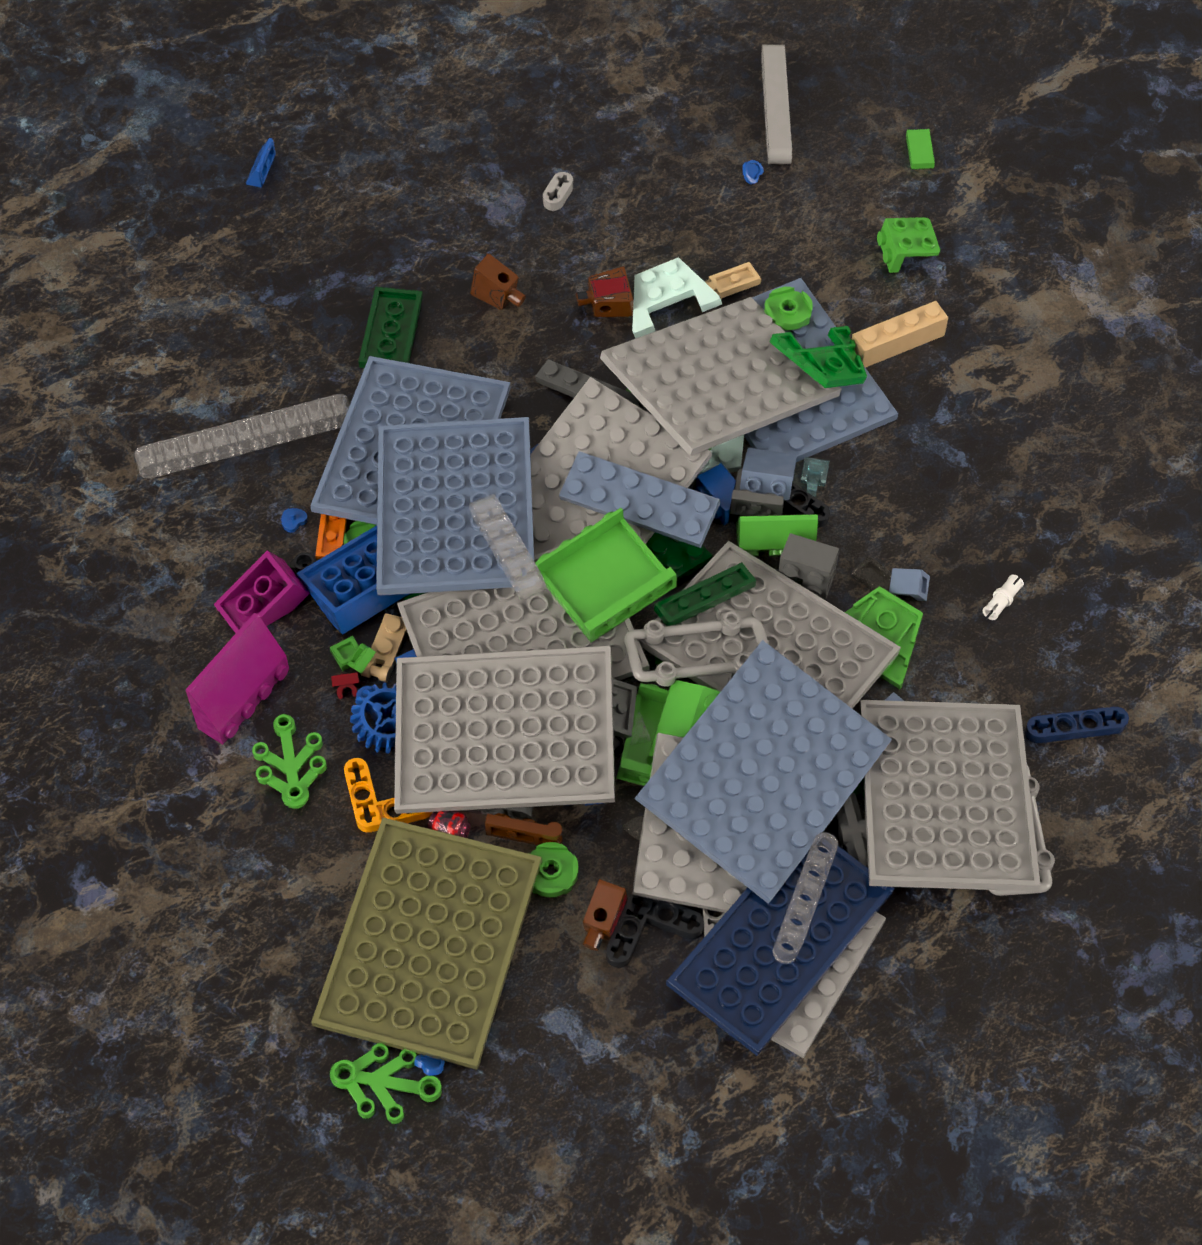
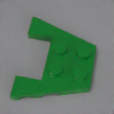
[770,326,867,388]

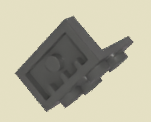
[731,469,784,516]
[612,678,637,739]

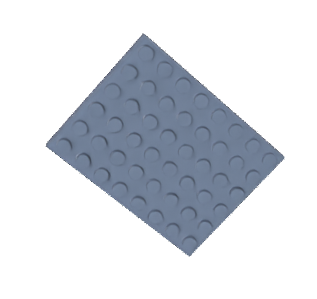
[744,278,898,462]
[310,356,511,525]
[376,417,535,595]
[635,640,892,904]

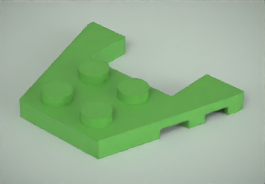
[845,586,923,689]

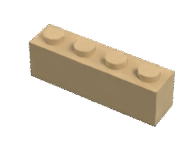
[852,301,948,368]

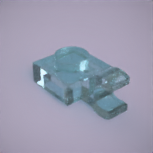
[801,457,830,498]

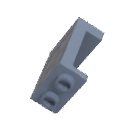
[739,447,797,500]

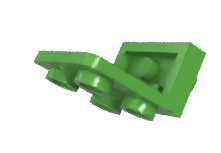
[877,217,940,273]

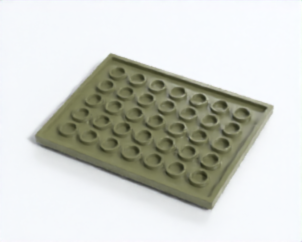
[311,817,542,1070]

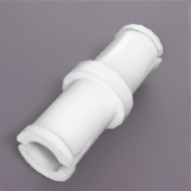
[982,575,1024,620]

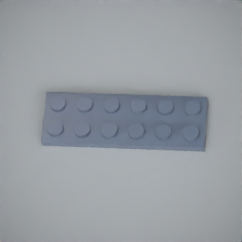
[559,451,720,548]

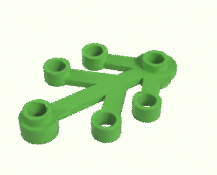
[252,714,327,809]
[330,1043,442,1124]

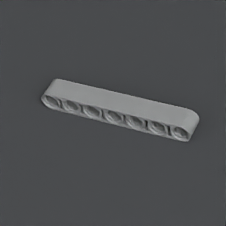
[761,45,792,164]

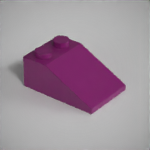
[214,550,310,633]

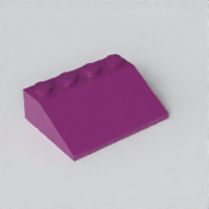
[186,612,289,745]

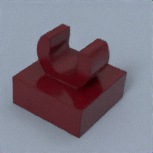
[331,672,359,699]

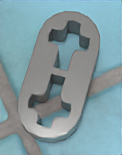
[543,172,573,211]

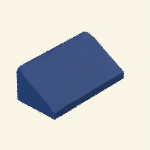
[246,138,276,187]

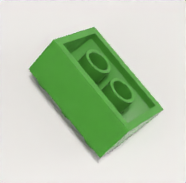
[736,515,818,557]
[648,680,720,758]

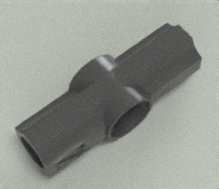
[835,793,868,868]

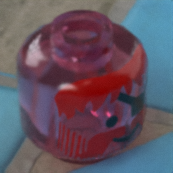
[428,811,471,838]

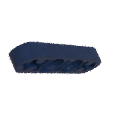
[1025,707,1129,743]

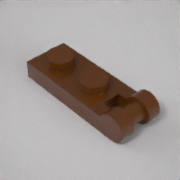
[485,813,563,845]

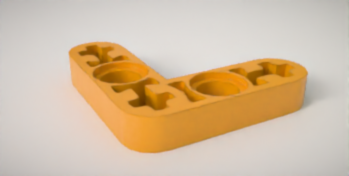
[344,758,433,833]

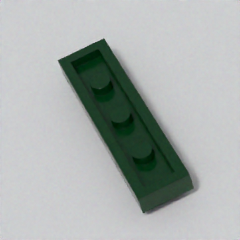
[654,562,756,626]

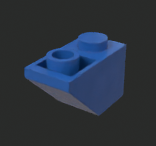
[695,463,736,525]

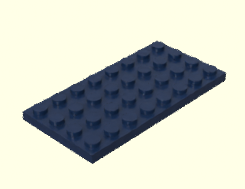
[666,834,895,1056]

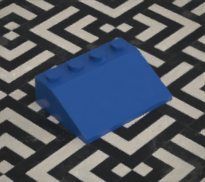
[296,525,408,635]

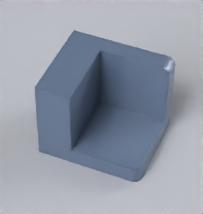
[889,568,930,601]

